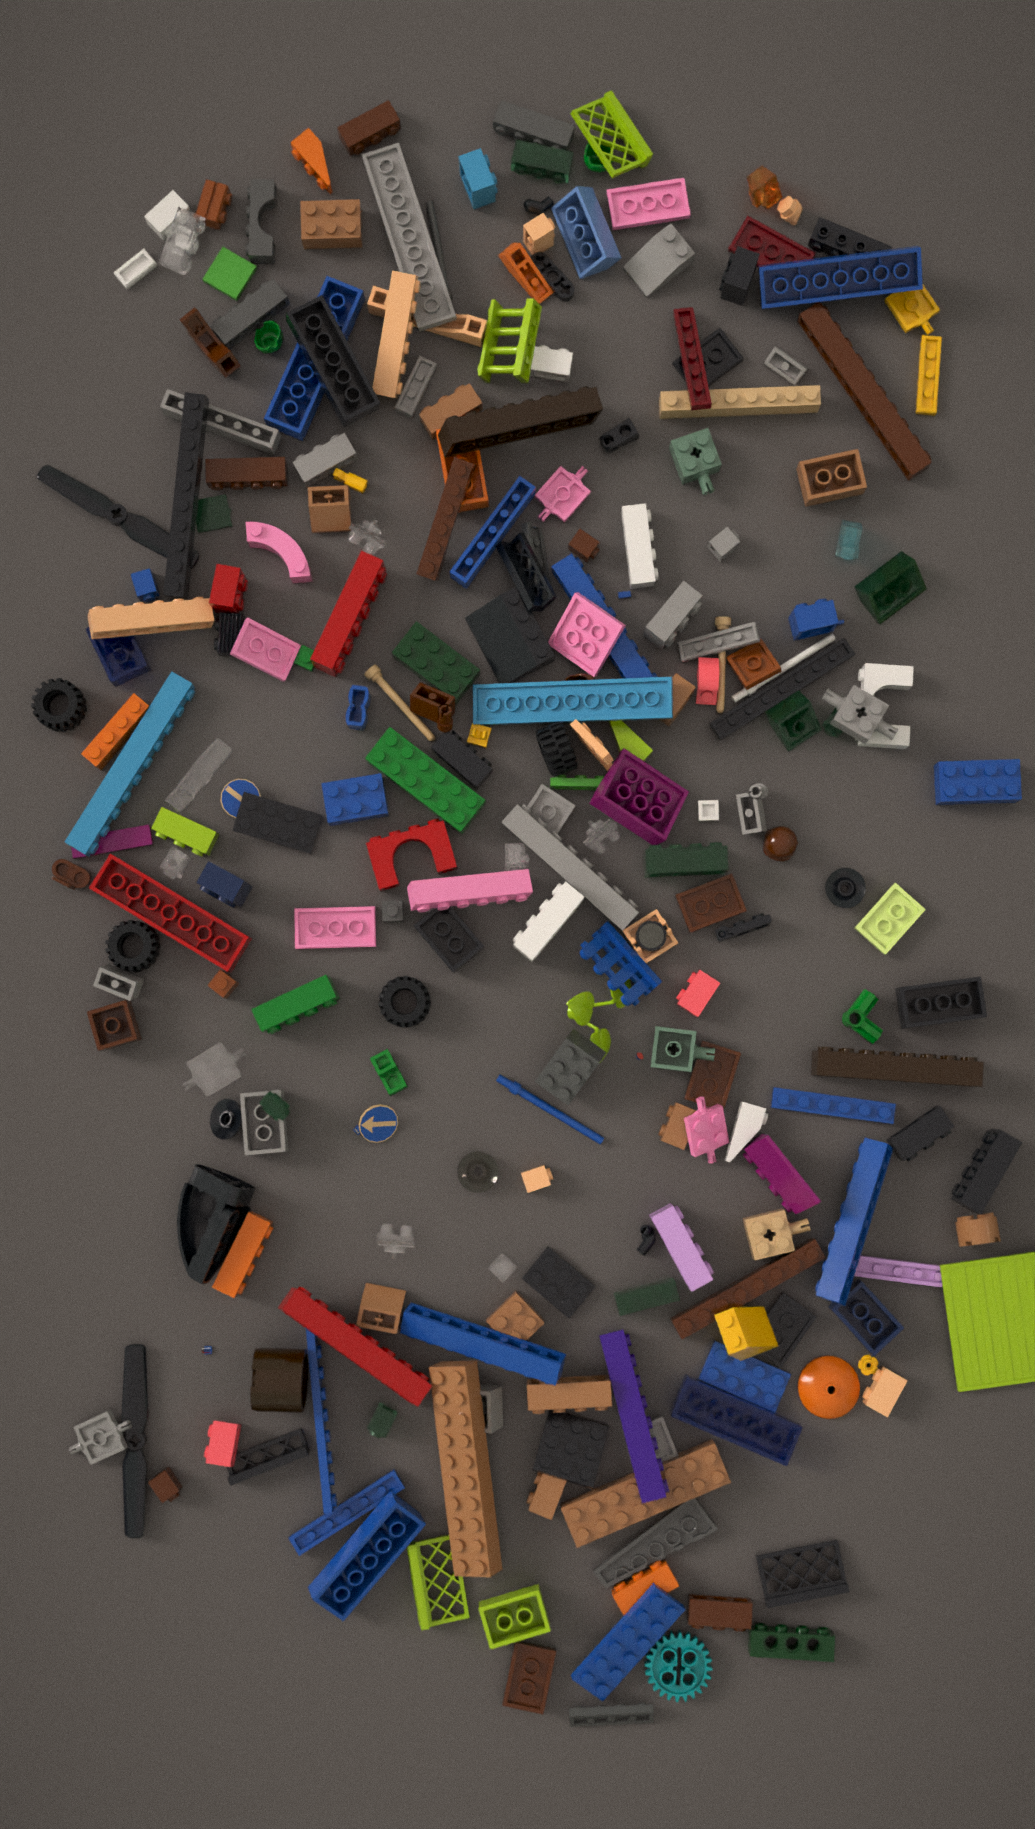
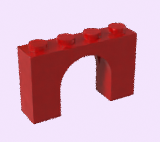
[366,819,458,891]

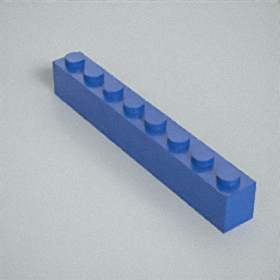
[551,553,658,679]
[816,1138,893,1306]
[400,1303,566,1386]

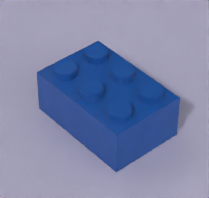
[321,773,389,826]

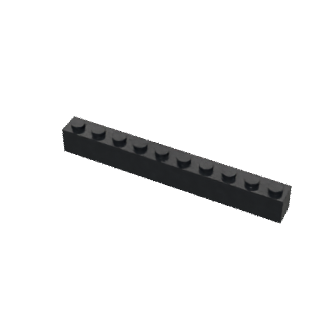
[163,392,209,599]

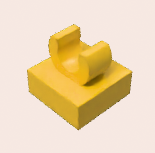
[467,723,492,748]

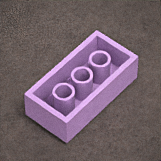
[649,1203,714,1292]

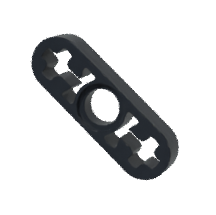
[531,252,574,302]

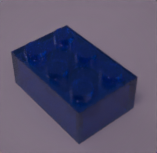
[85,627,152,687]

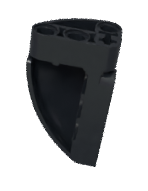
[177,1164,256,1284]

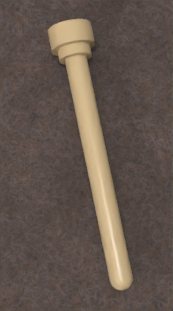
[715,617,731,713]
[364,664,436,742]

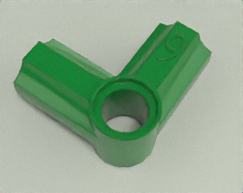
[842,989,883,1044]

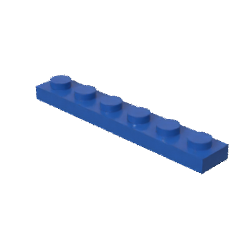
[771,1087,896,1124]
[288,1469,405,1556]

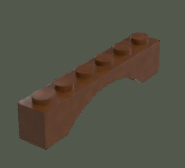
[416,457,476,581]

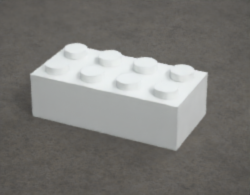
[513,881,584,962]

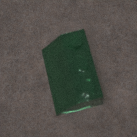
[854,551,927,624]

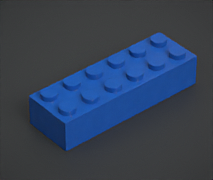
[308,1491,426,1621]

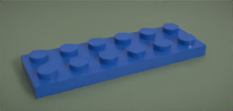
[571,1583,686,1702]

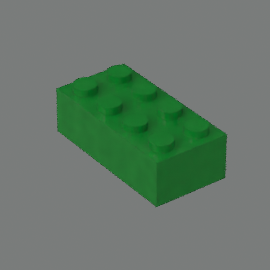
[251,975,340,1034]

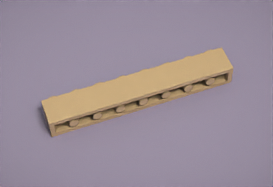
[659,385,821,419]

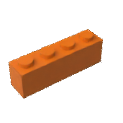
[81,693,149,770]
[212,1211,274,1298]

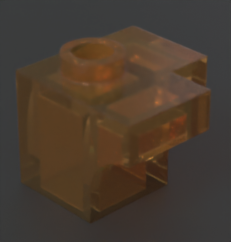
[747,166,782,210]

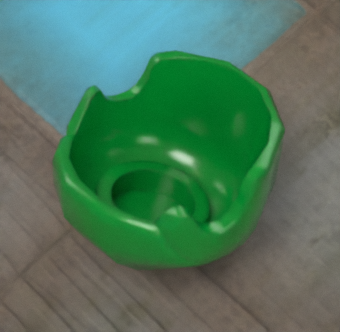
[584,143,612,173]
[254,321,284,354]

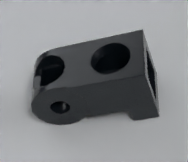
[599,418,639,454]

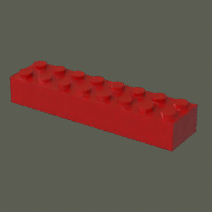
[89,853,252,973]
[278,1287,432,1407]

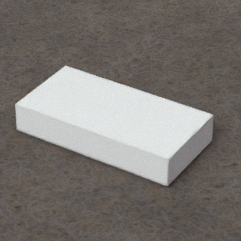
[114,249,157,290]

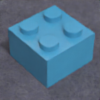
[458,148,498,209]

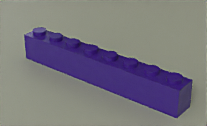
[599,1330,670,1503]

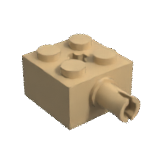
[742,1208,810,1260]

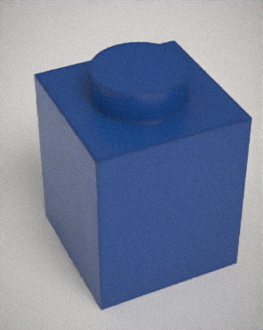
[131,568,160,602]

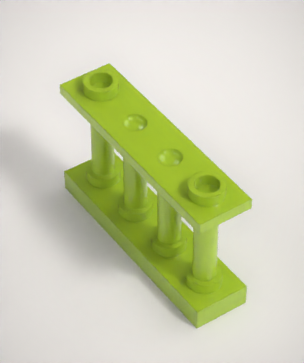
[477,298,542,383]

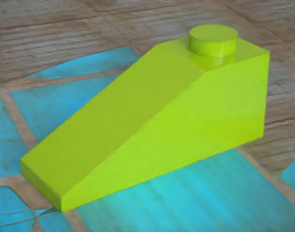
[608,720,653,761]

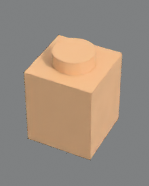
[521,1165,553,1193]

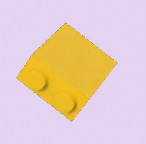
[714,1307,779,1361]

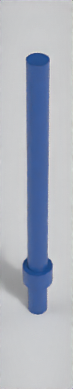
[496,1074,604,1144]

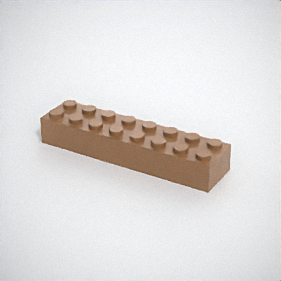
[560,1439,731,1548]

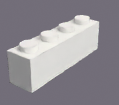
[621,503,659,589]

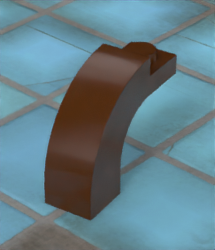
[179,307,241,378]

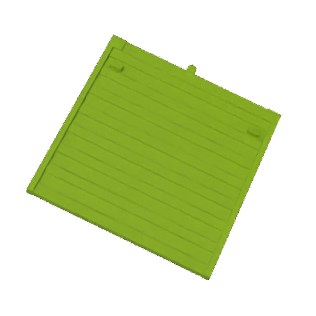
[939,1251,1035,1392]

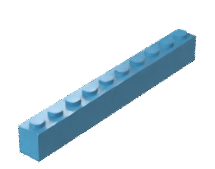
[65,671,195,857]

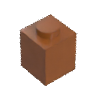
[208,969,239,999]

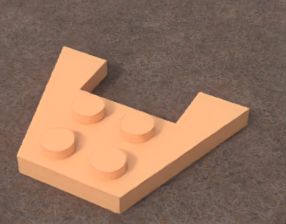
[570,719,613,772]

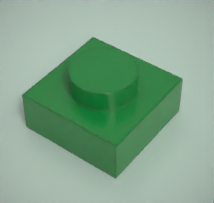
[293,645,314,672]

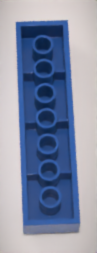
[758,246,923,309]
[264,276,365,441]

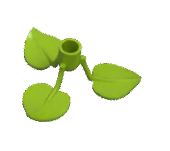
[566,979,631,1063]

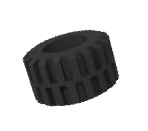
[31,678,87,732]
[536,722,578,777]
[105,920,161,972]
[379,976,431,1028]

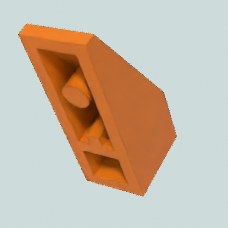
[498,242,554,304]

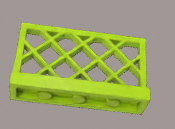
[571,90,653,178]
[406,1534,470,1631]

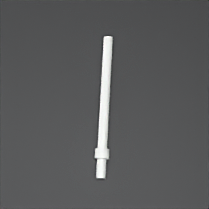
[731,633,836,703]

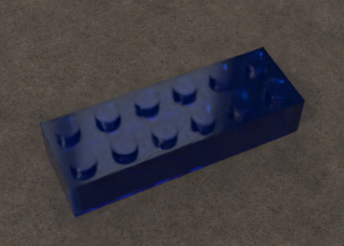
[669,1374,803,1466]

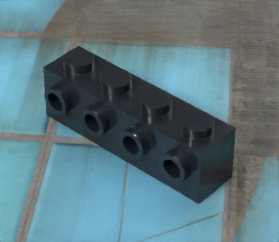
[808,217,893,257]

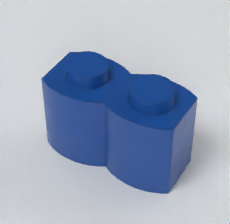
[346,685,370,731]

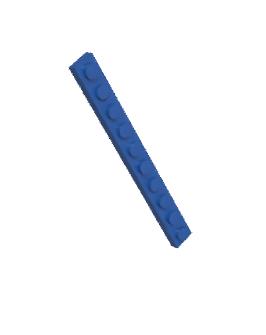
[306,1329,337,1514]

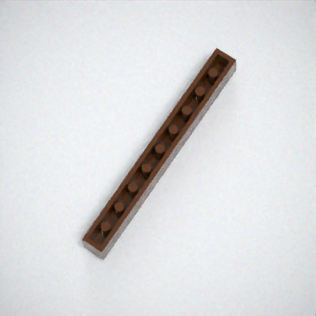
[797,302,932,481]

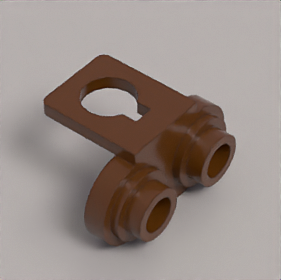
[51,859,91,890]

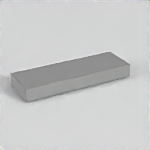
[394,355,437,418]

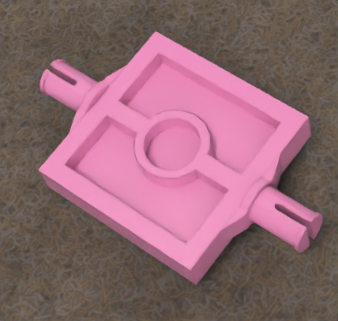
[535,466,591,523]
[684,1097,729,1164]

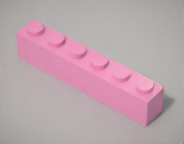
[407,869,533,912]

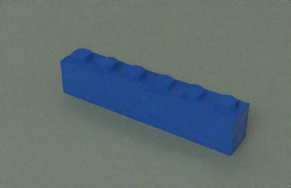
[450,476,536,589]

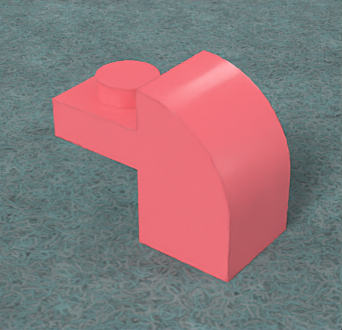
[696,657,719,705]

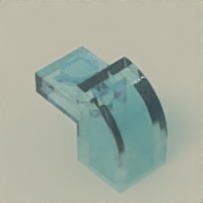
[835,520,863,560]

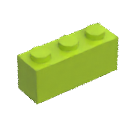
[151,807,219,857]

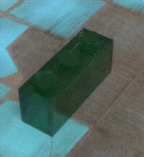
[511,139,574,183]
[614,1278,680,1316]

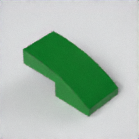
[370,1049,408,1096]

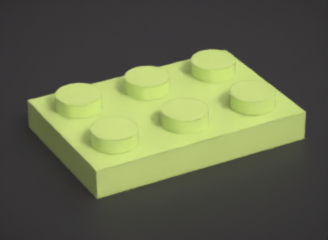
[854,883,926,955]

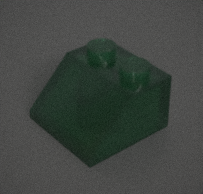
[765,690,822,751]

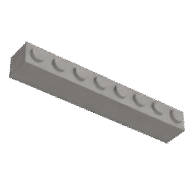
[502,804,639,931]

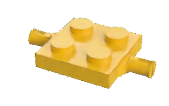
[884,285,940,335]

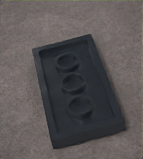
[232,792,322,854]

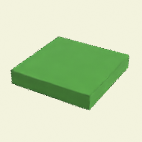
[202,247,257,301]

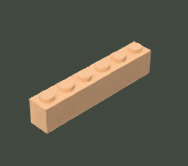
[372,271,421,398]
[87,597,214,639]

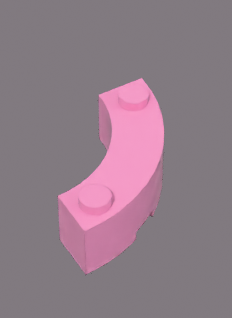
[246,522,313,583]

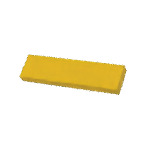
[915,335,942,416]

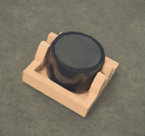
[622,909,678,964]

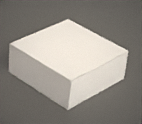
[698,800,719,822]

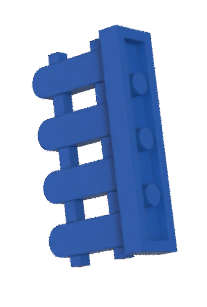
[580,921,662,1006]

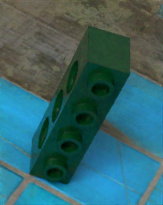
[748,1623,835,1662]

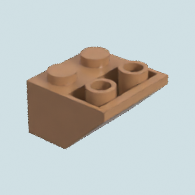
[308,485,352,533]
[356,1282,406,1334]

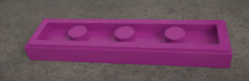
[71,824,154,859]

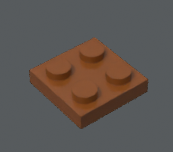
[726,638,782,690]

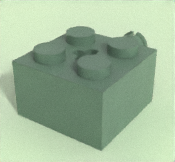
[669,428,722,495]
[651,1026,715,1073]

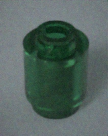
[259,1091,290,1121]

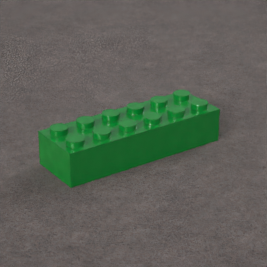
[365,727,486,835]

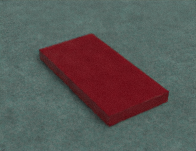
[728,216,816,268]

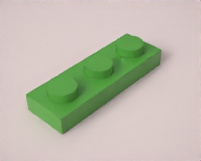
[550,775,604,790]

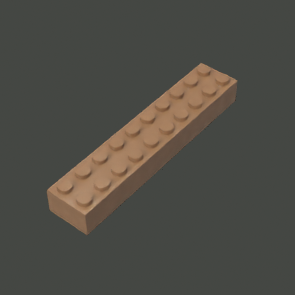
[429,1361,502,1577]

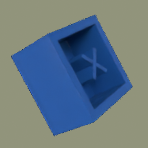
[788,598,839,641]

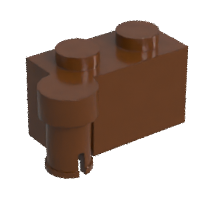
[410,682,455,732]

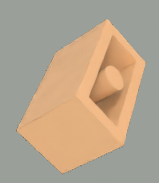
[523,213,555,256]
[862,1366,907,1417]

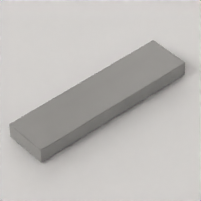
[677,621,760,663]

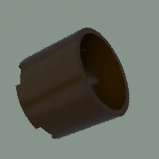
[250,1348,308,1413]

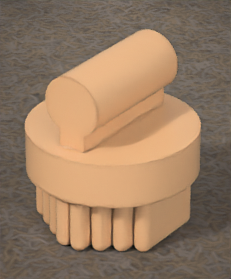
[777,196,803,225]

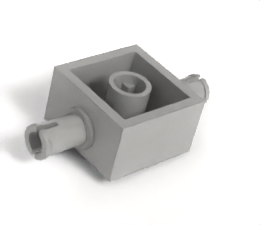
[821,685,899,744]

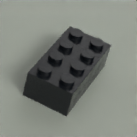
[895,977,987,1029]
[951,1129,1022,1214]

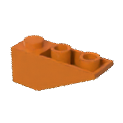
[291,128,332,194]

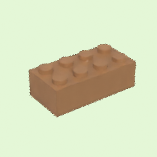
[527,1375,612,1414]

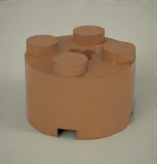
[955,1213,1001,1247]

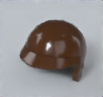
[763,826,799,861]

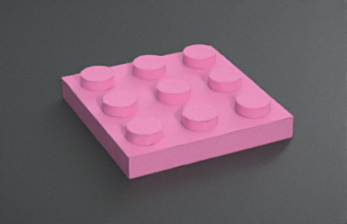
[548,592,626,677]

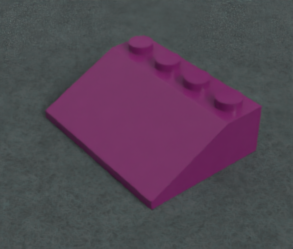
[589,748,689,847]
[742,1133,821,1214]

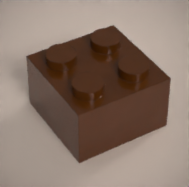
[87,1000,142,1051]

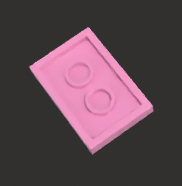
[230,617,301,682]

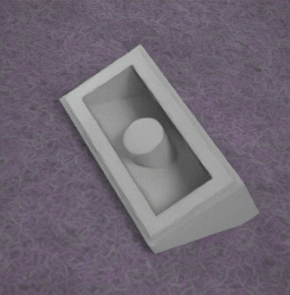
[764,345,809,386]

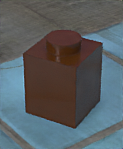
[568,529,600,563]
[148,1466,183,1503]

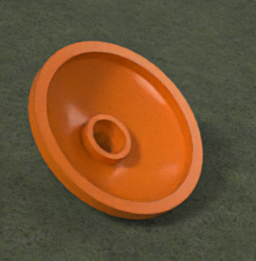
[798,1356,860,1419]

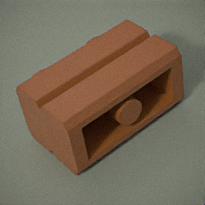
[195,180,232,230]

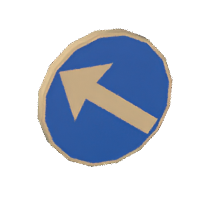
[220,779,261,818]
[358,1104,398,1143]

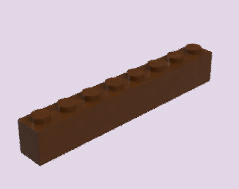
[670,1238,826,1339]

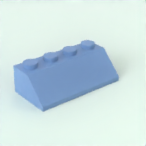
[551,186,621,279]

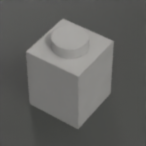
[707,527,740,561]

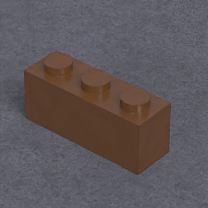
[337,100,401,156]
[687,1594,753,1632]

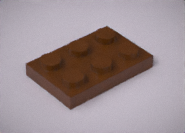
[675,873,747,933]
[684,1041,741,1111]
[502,1641,556,1714]

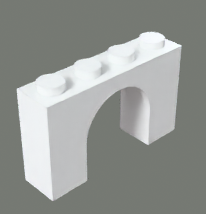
[855,663,914,749]

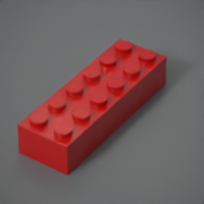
[310,550,387,677]

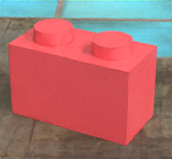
[676,970,720,1018]
[204,1420,242,1467]

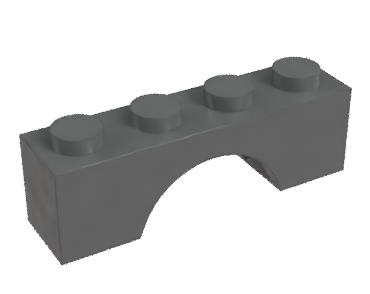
[245,179,277,264]

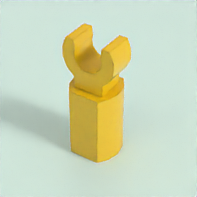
[333,468,368,494]

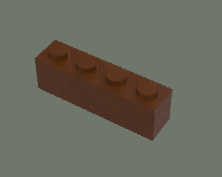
[205,457,288,491]

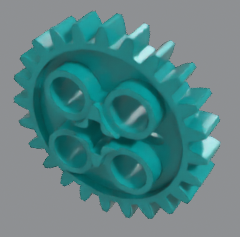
[644,1630,713,1702]

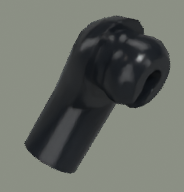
[524,196,554,215]
[637,1225,656,1256]

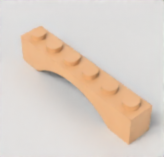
[367,286,487,347]

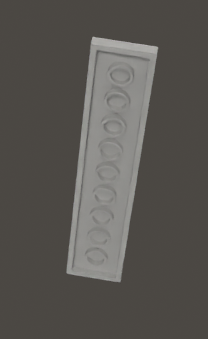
[362,143,457,332]

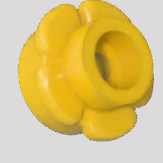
[858,1355,878,1376]

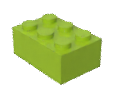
[478,1584,551,1650]

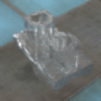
[347,520,386,555]
[583,819,621,855]
[377,1224,415,1259]

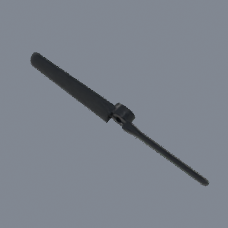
[37,465,199,569]
[121,1344,148,1539]

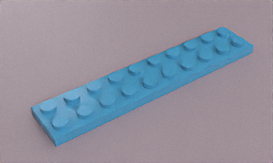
[473,677,673,725]

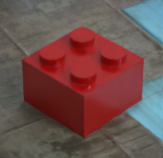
[209,564,248,614]

